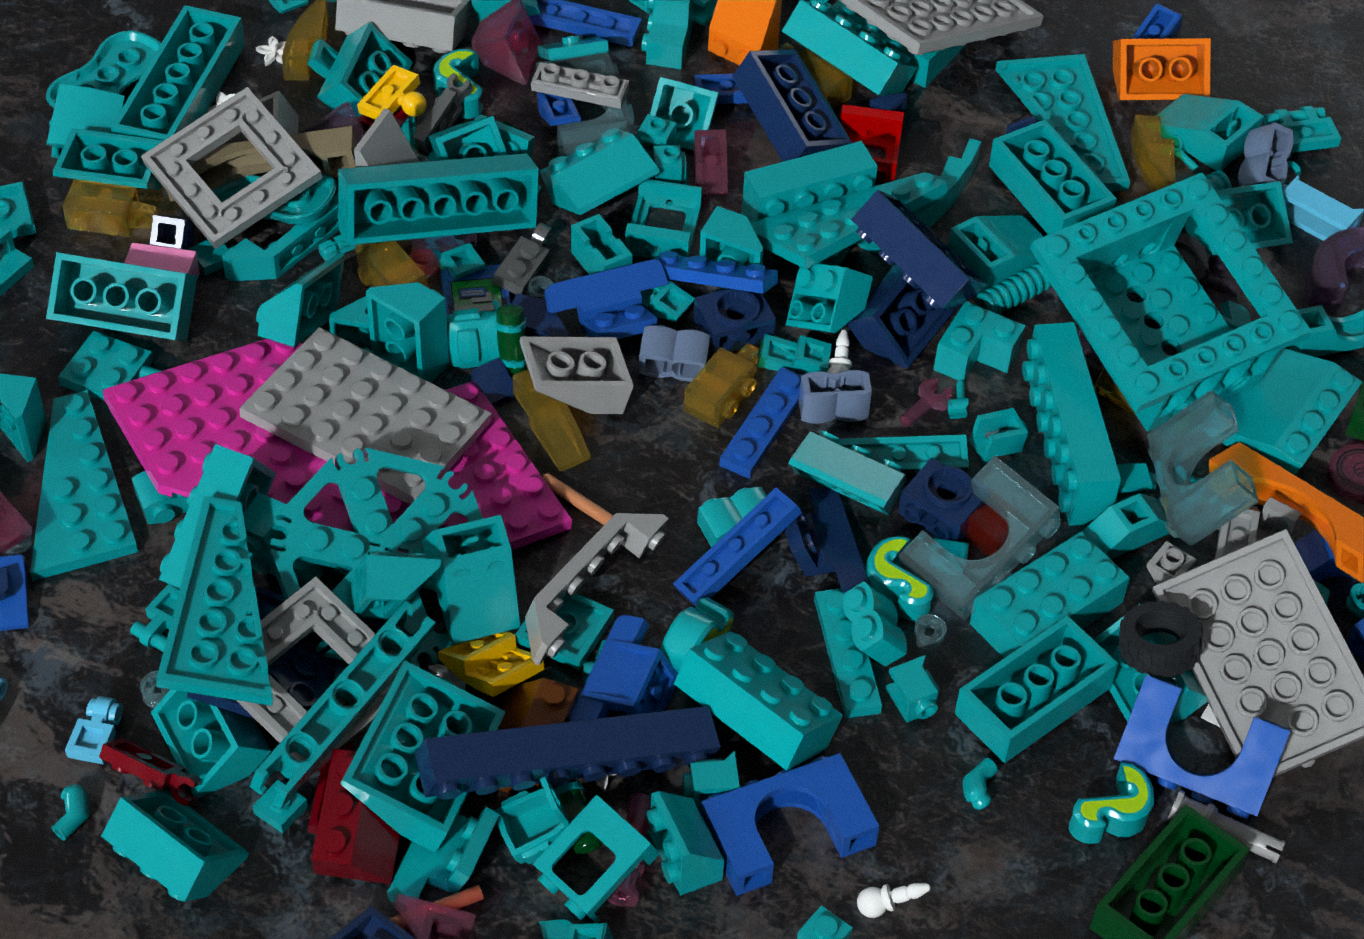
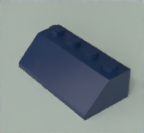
[732,49,852,162]
[851,190,987,311]
[847,264,955,368]

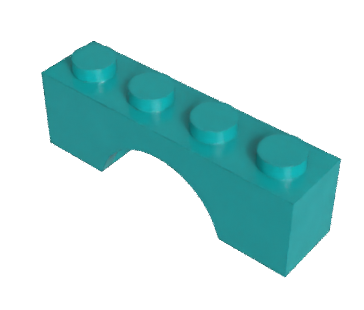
[1288,305,1364,357]

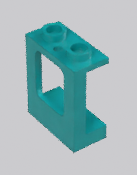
[625,179,702,259]
[533,795,660,923]

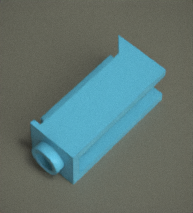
[1282,175,1364,250]

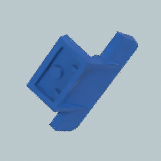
[544,259,669,340]
[570,615,678,722]

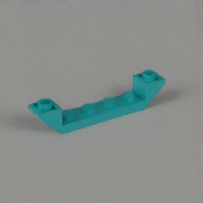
[222,193,339,281]

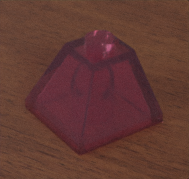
[472,0,542,84]

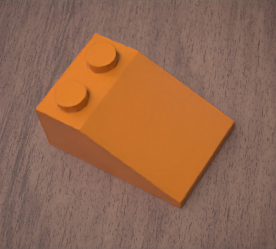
[708,0,782,65]

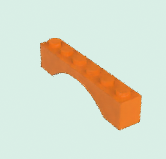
[1209,442,1364,583]

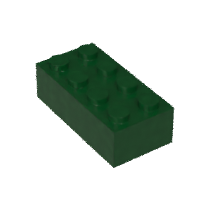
[1090,804,1250,939]

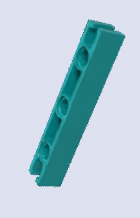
[250,600,435,810]

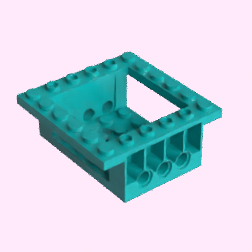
[1030,173,1312,432]

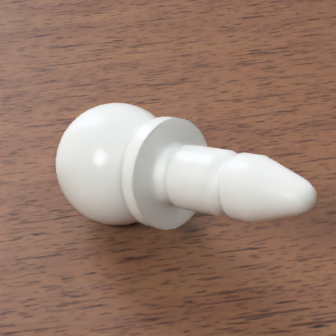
[827,330,852,374]
[857,883,931,918]

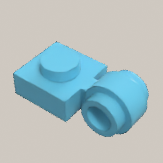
[65,696,123,765]

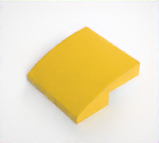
[438,632,544,697]

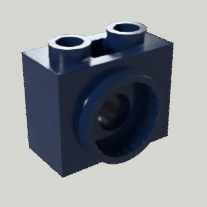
[693,289,776,357]
[898,458,990,542]

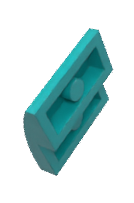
[46,84,125,149]

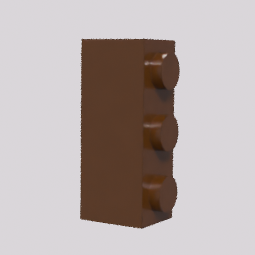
[497,678,578,795]

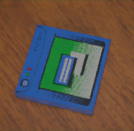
[441,265,511,315]

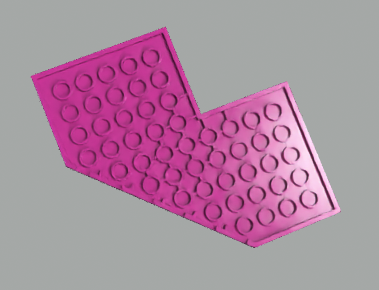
[103,339,572,553]

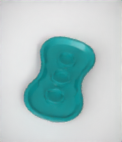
[46,31,161,108]
[212,174,337,224]

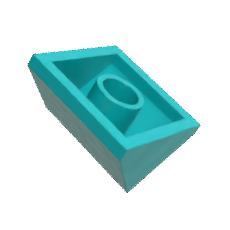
[0,373,47,463]

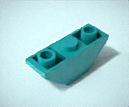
[1082,493,1180,560]

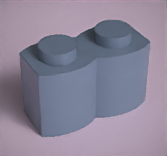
[1238,122,1293,187]
[638,325,710,382]
[799,370,872,423]

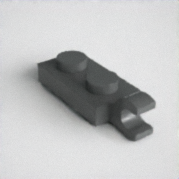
[413,73,473,156]
[492,222,552,294]

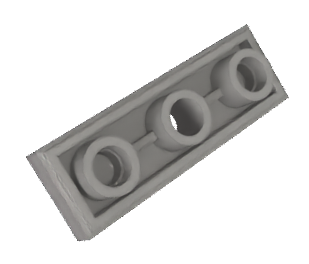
[531,62,629,109]

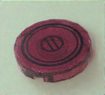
[1327,444,1364,504]

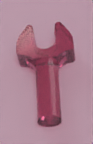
[899,378,952,427]

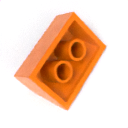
[1113,38,1211,100]

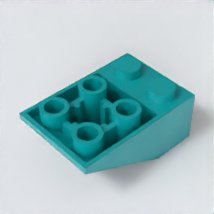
[1146,94,1264,171]
[948,215,1043,292]
[421,515,520,645]

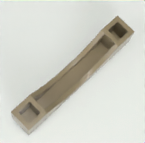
[166,126,357,202]

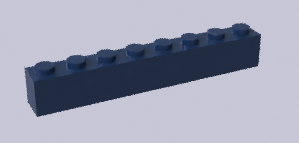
[415,706,721,800]

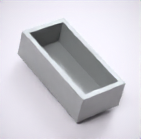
[335,0,471,53]

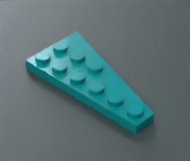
[995,54,1130,192]
[750,172,948,269]
[30,390,138,581]
[156,496,273,706]

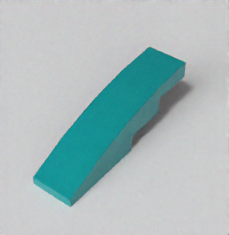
[913,139,982,228]

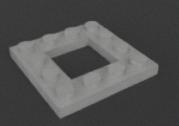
[141,87,323,249]
[236,576,396,775]

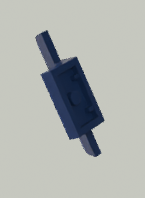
[784,488,868,593]

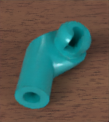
[962,758,998,810]
[51,784,90,841]

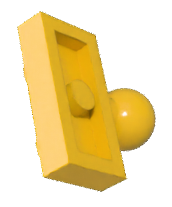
[357,64,427,120]

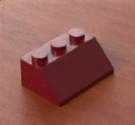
[311,749,400,884]

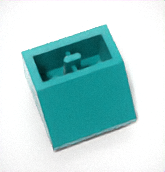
[786,264,873,333]
[351,550,441,620]
[646,791,724,896]

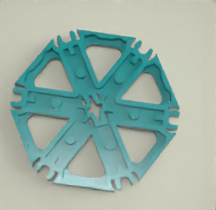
[268,447,483,668]

